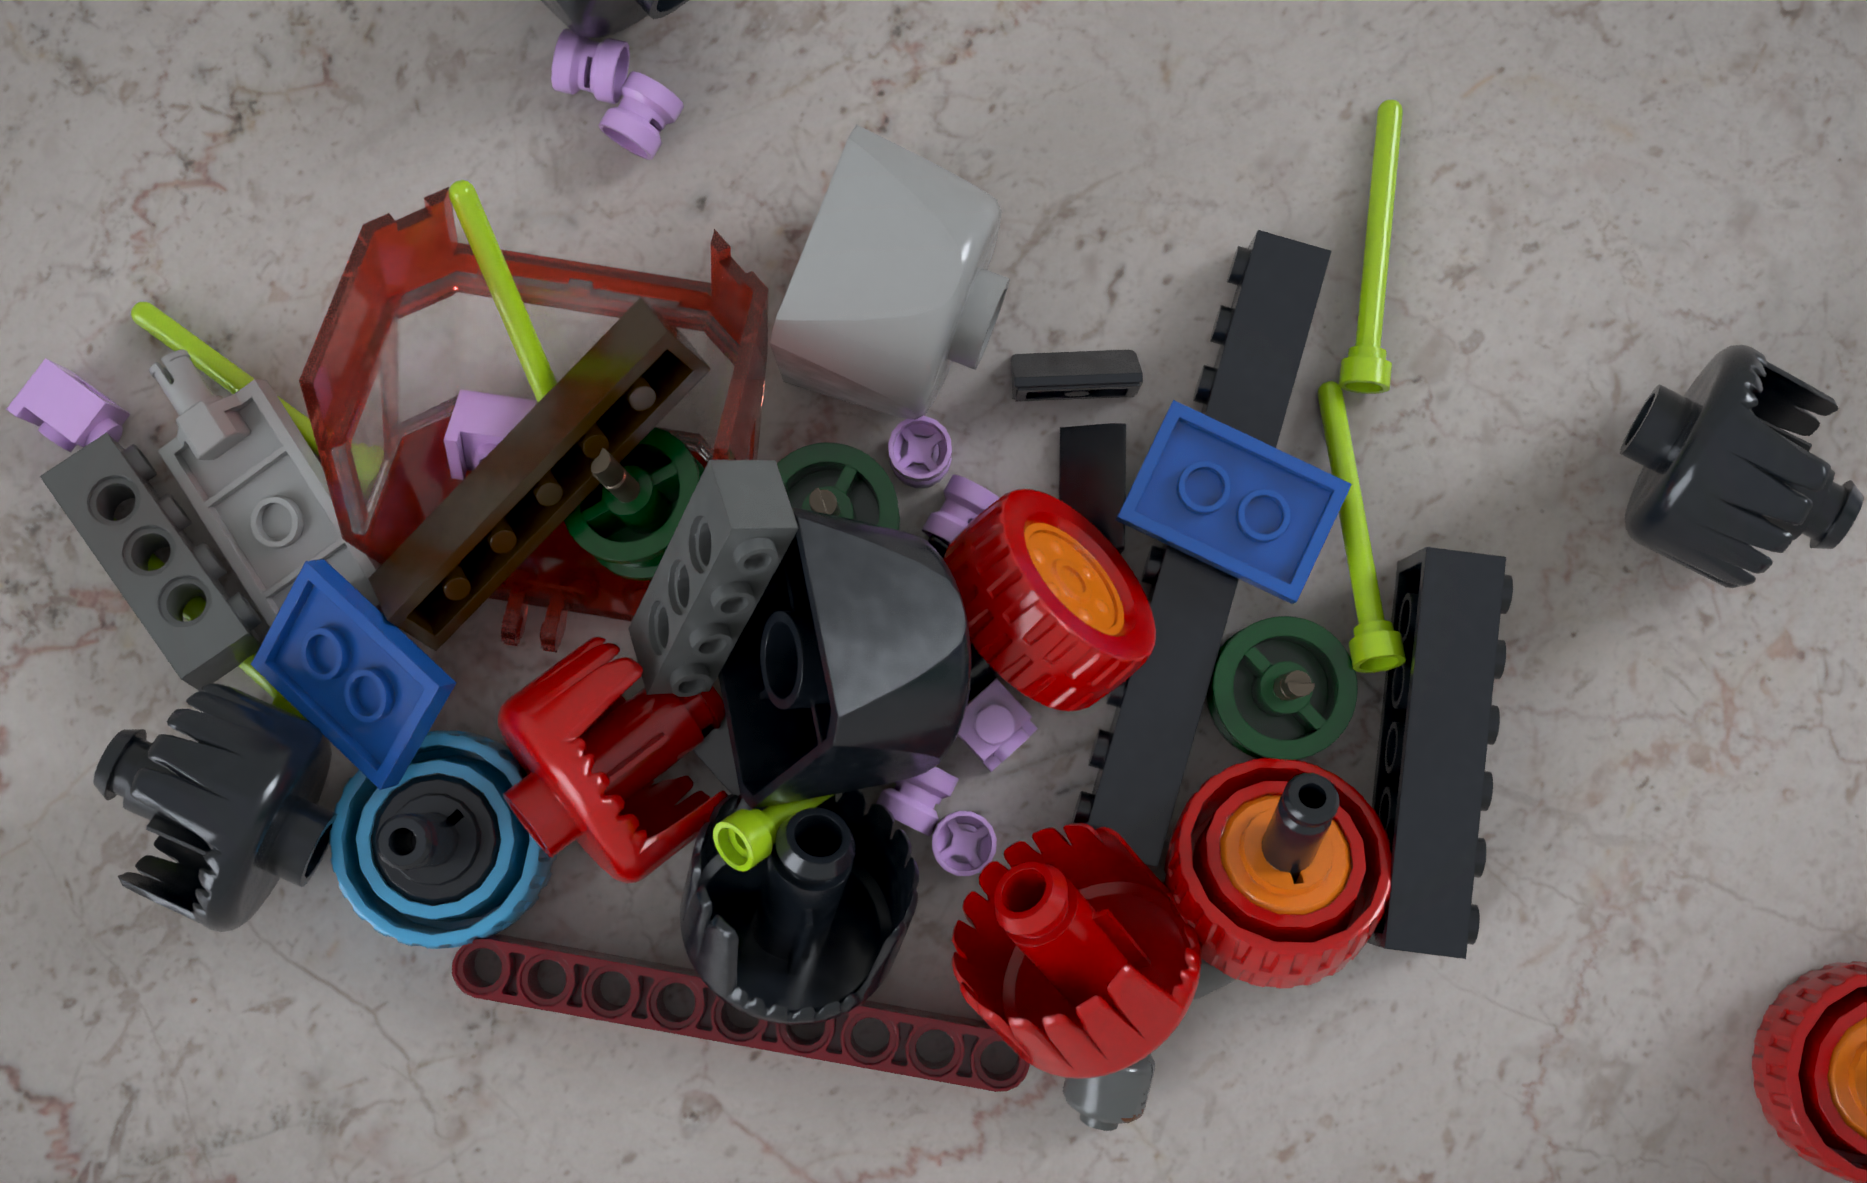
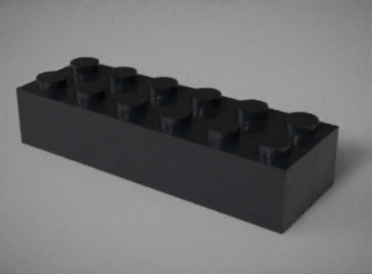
[1367,547,1513,959]

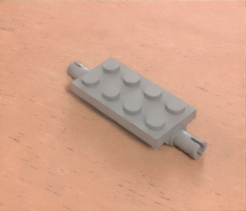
[149,350,383,627]

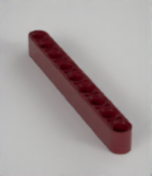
[452,934,1030,1092]

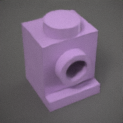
[6,358,130,452]
[444,389,537,480]
[957,679,1038,772]

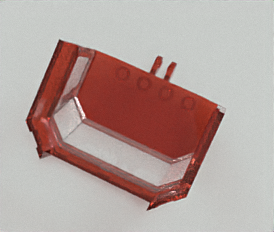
[299,187,769,653]

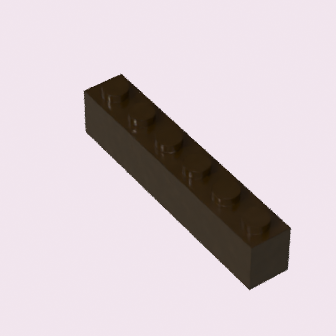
[368,297,711,651]

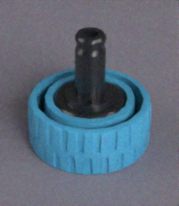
[329,730,557,949]

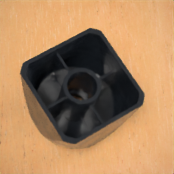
[718,507,971,809]

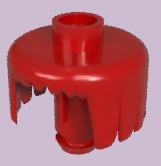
[498,637,728,883]
[952,823,1202,1079]

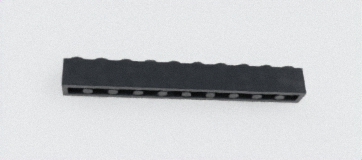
[1071,230,1332,867]

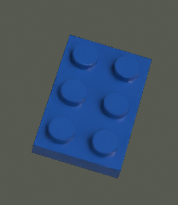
[1116,400,1352,604]
[251,559,457,790]

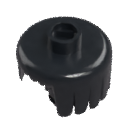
[1620,345,1864,589]
[93,683,338,932]
[680,790,919,1025]

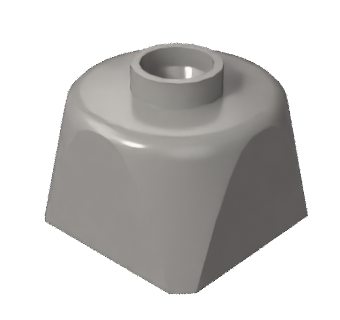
[769,125,1010,420]

